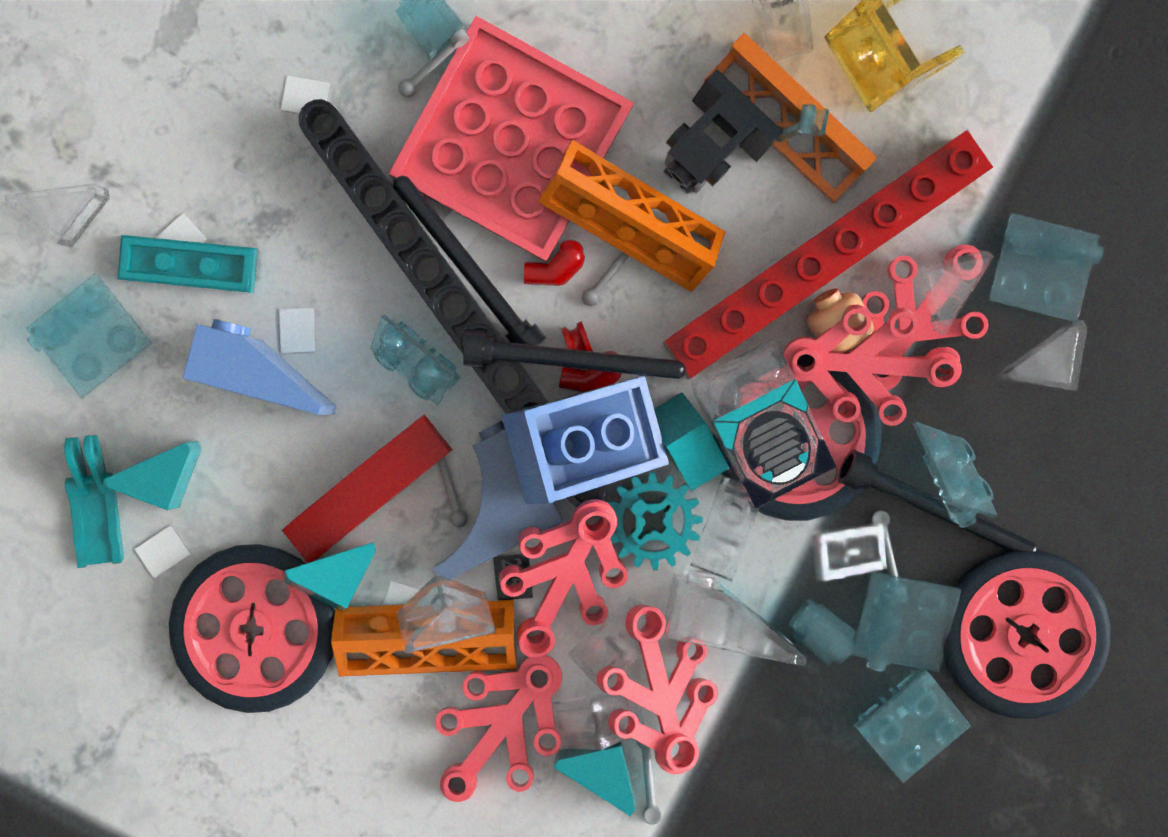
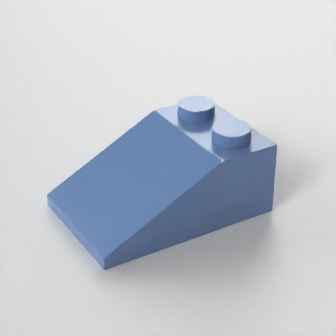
[183,319,336,415]
[501,376,669,504]

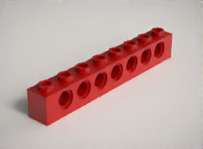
[663,130,993,379]

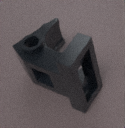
[663,69,784,194]

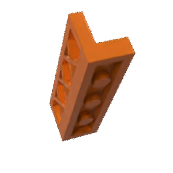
[704,33,878,203]
[537,140,726,292]
[331,600,517,677]

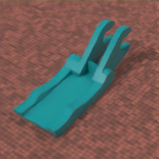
[64,435,124,568]

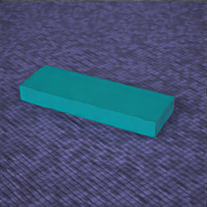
[117,235,258,293]

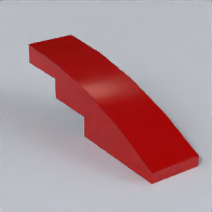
[282,415,453,563]

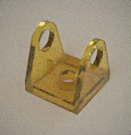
[824,0,965,113]

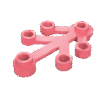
[861,244,989,390]
[782,304,962,426]
[499,499,628,658]
[597,604,718,774]
[435,655,562,802]

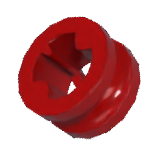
[561,321,593,351]

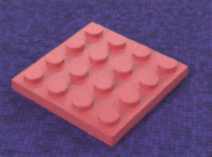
[389,16,634,263]

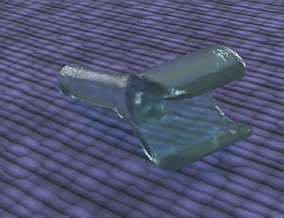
[776,104,829,143]

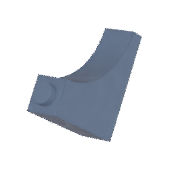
[433,421,564,584]

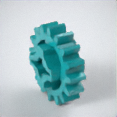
[608,471,703,570]

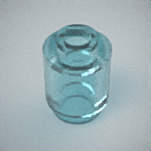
[787,599,856,665]

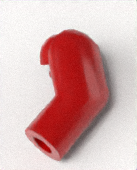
[524,240,585,286]
[559,351,622,392]

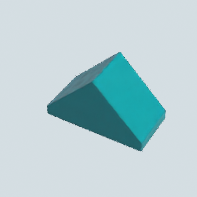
[654,392,729,492]
[104,441,201,510]
[282,542,376,611]
[554,737,635,817]

